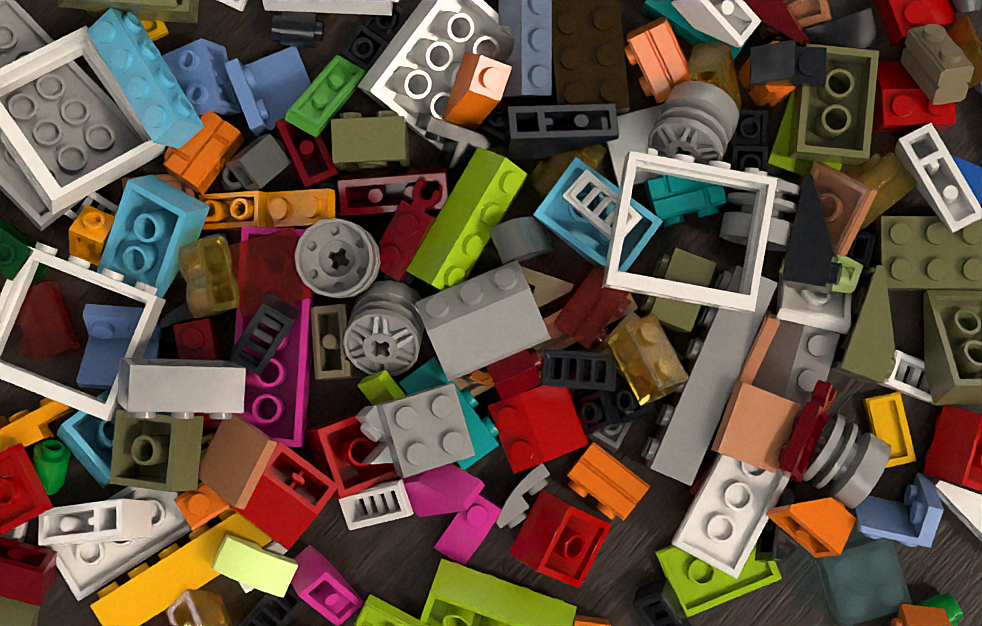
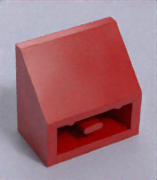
[229,442,339,550]

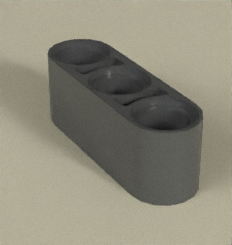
[489,216,556,265]

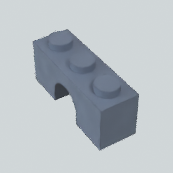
[498,0,552,98]

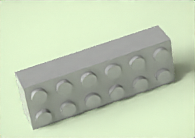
[641,265,778,486]

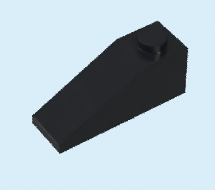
[503,104,619,160]
[782,174,842,294]

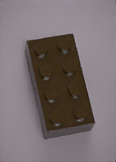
[552,0,630,116]

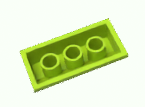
[406,146,527,292]
[420,558,577,626]

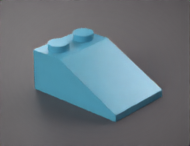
[533,157,663,273]
[97,174,210,298]
[56,389,124,488]

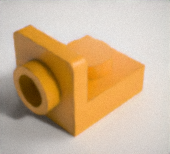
[69,205,115,266]

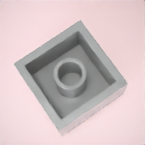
[376,383,475,478]

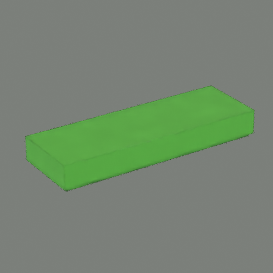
[285,54,367,138]

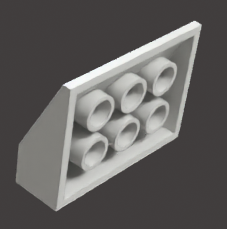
[357,0,514,151]

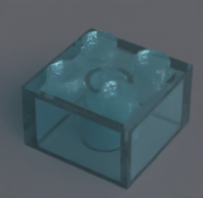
[814,536,912,626]

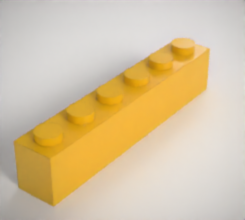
[90,508,273,626]

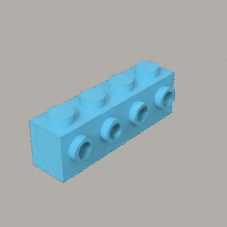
[87,8,204,149]

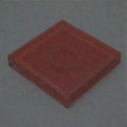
[222,227,314,318]

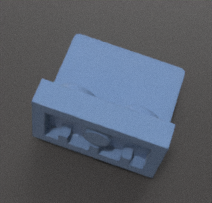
[162,38,241,117]
[224,46,311,137]
[76,304,163,390]
[852,473,944,548]

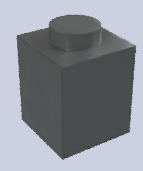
[226,134,291,191]

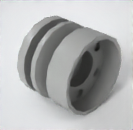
[648,81,739,165]
[719,175,802,252]
[295,218,381,298]
[343,280,425,376]
[802,413,891,509]

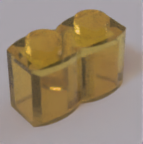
[178,236,240,318]

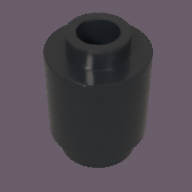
[272,11,325,48]

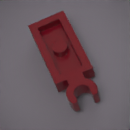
[378,181,443,281]
[778,380,837,483]

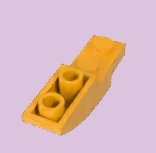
[199,188,335,231]
[0,397,77,452]

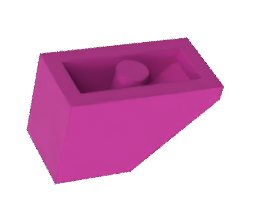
[399,464,485,517]
[434,493,502,566]
[291,545,364,626]

